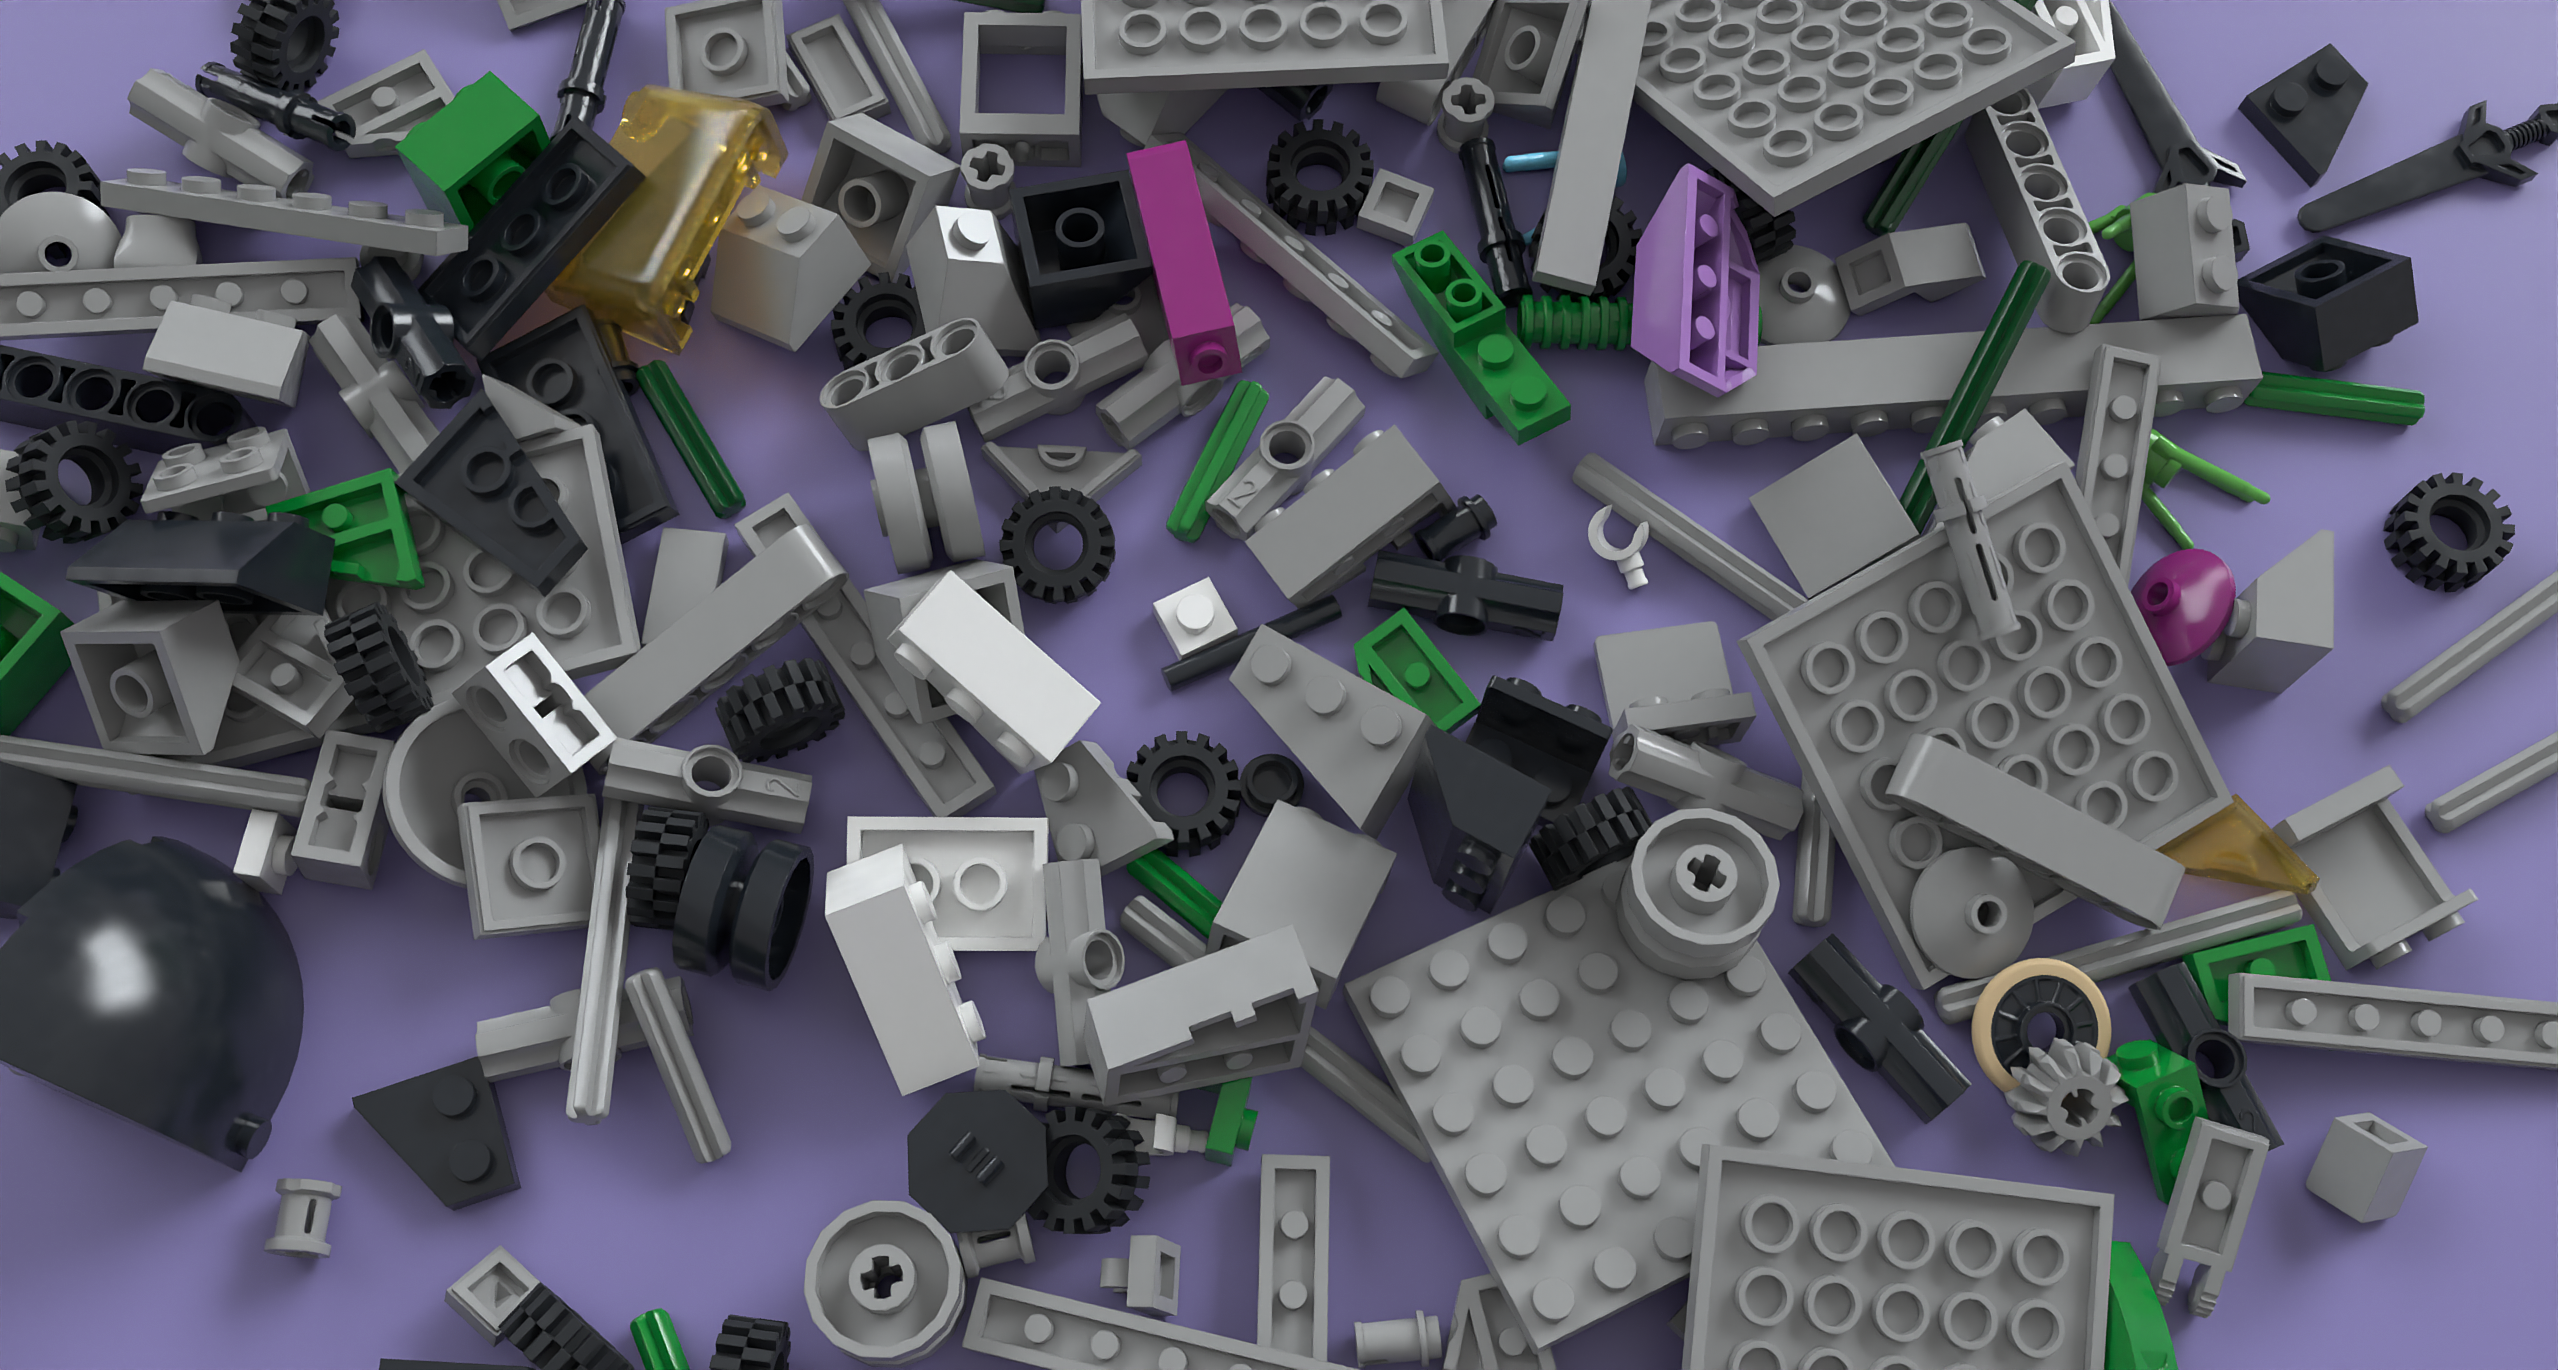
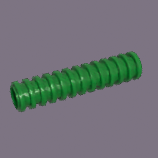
[1517,295,1763,351]

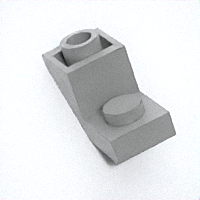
[1835,223,1986,316]

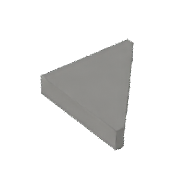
[981,441,1142,534]

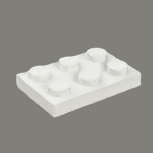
[847,816,1049,951]

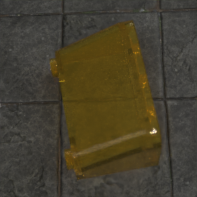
[544,84,789,356]

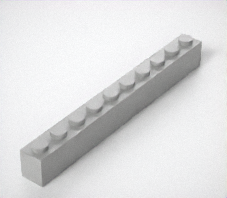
[1644,314,2263,449]

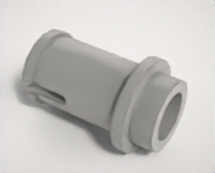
[1354,1310,1442,1368]

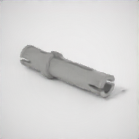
[1920,439,2021,641]
[974,1053,1180,1119]

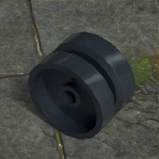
[672,825,814,991]

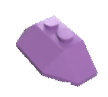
[1631,163,1760,398]

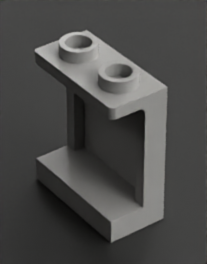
[2259,765,2478,971]
[1205,799,1397,1010]

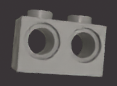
[451,632,617,798]
[291,730,395,890]

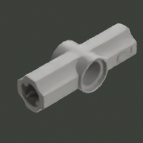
[127,68,315,199]
[1096,303,1270,450]
[308,313,440,473]
[967,313,1149,443]
[1205,376,1365,541]
[1608,724,1804,841]
[602,737,812,834]
[1035,859,1125,1066]
[475,976,694,1083]

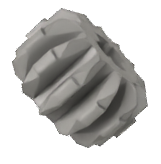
[2003,1037,2129,1157]

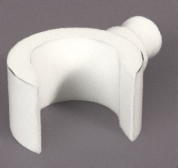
[1588,504,1649,590]
[1116,1113,1209,1156]

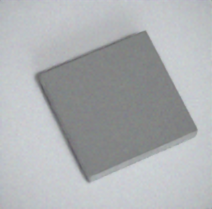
[665,0,789,124]
[1749,433,1921,600]
[457,793,600,940]

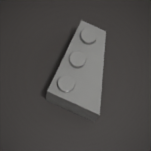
[1245,424,1457,609]

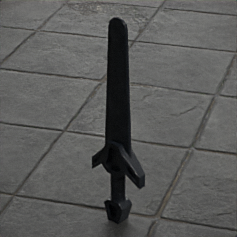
[2109,0,2250,262]
[2297,100,2558,233]

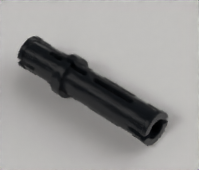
[550,0,626,141]
[195,61,356,151]
[1458,137,1533,308]

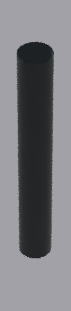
[1161,595,1342,692]

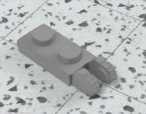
[2148,1116,2270,1318]

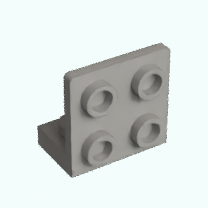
[140,427,311,521]
[1593,621,1757,746]

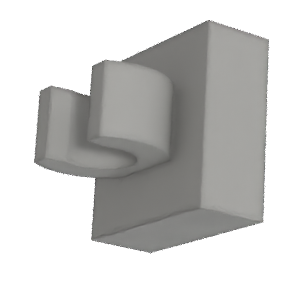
[1100,1235,1181,1316]

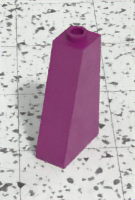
[1126,140,1243,386]

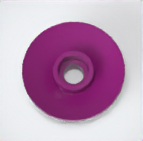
[2131,549,2236,667]

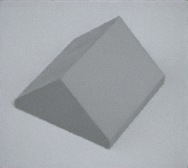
[1473,0,1589,129]

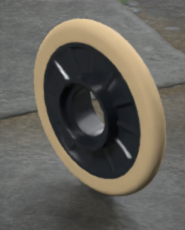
[1971,958,2112,1100]

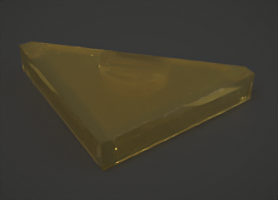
[2156,794,2320,895]

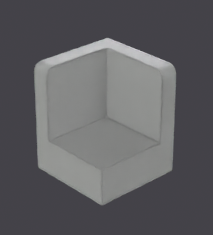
[2306,1112,2428,1223]

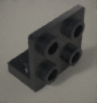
[1465,675,1613,827]

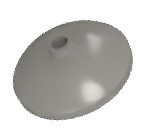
[383,698,587,889]

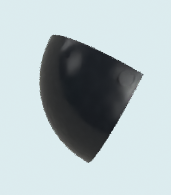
[0,836,304,1172]

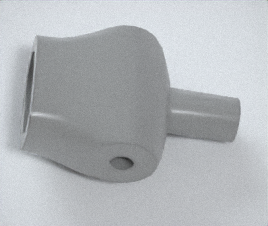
[114,215,203,268]

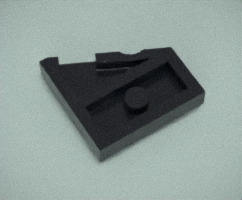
[2238,43,2369,188]
[352,1056,521,1211]

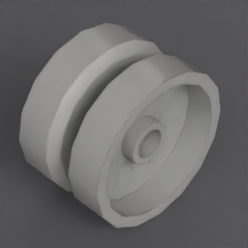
[867,421,986,575]
[1615,808,1780,980]
[804,1200,968,1368]

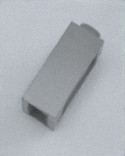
[959,10,1083,167]

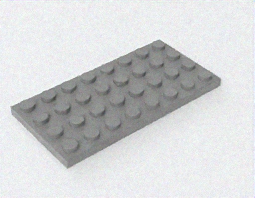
[97,424,641,795]

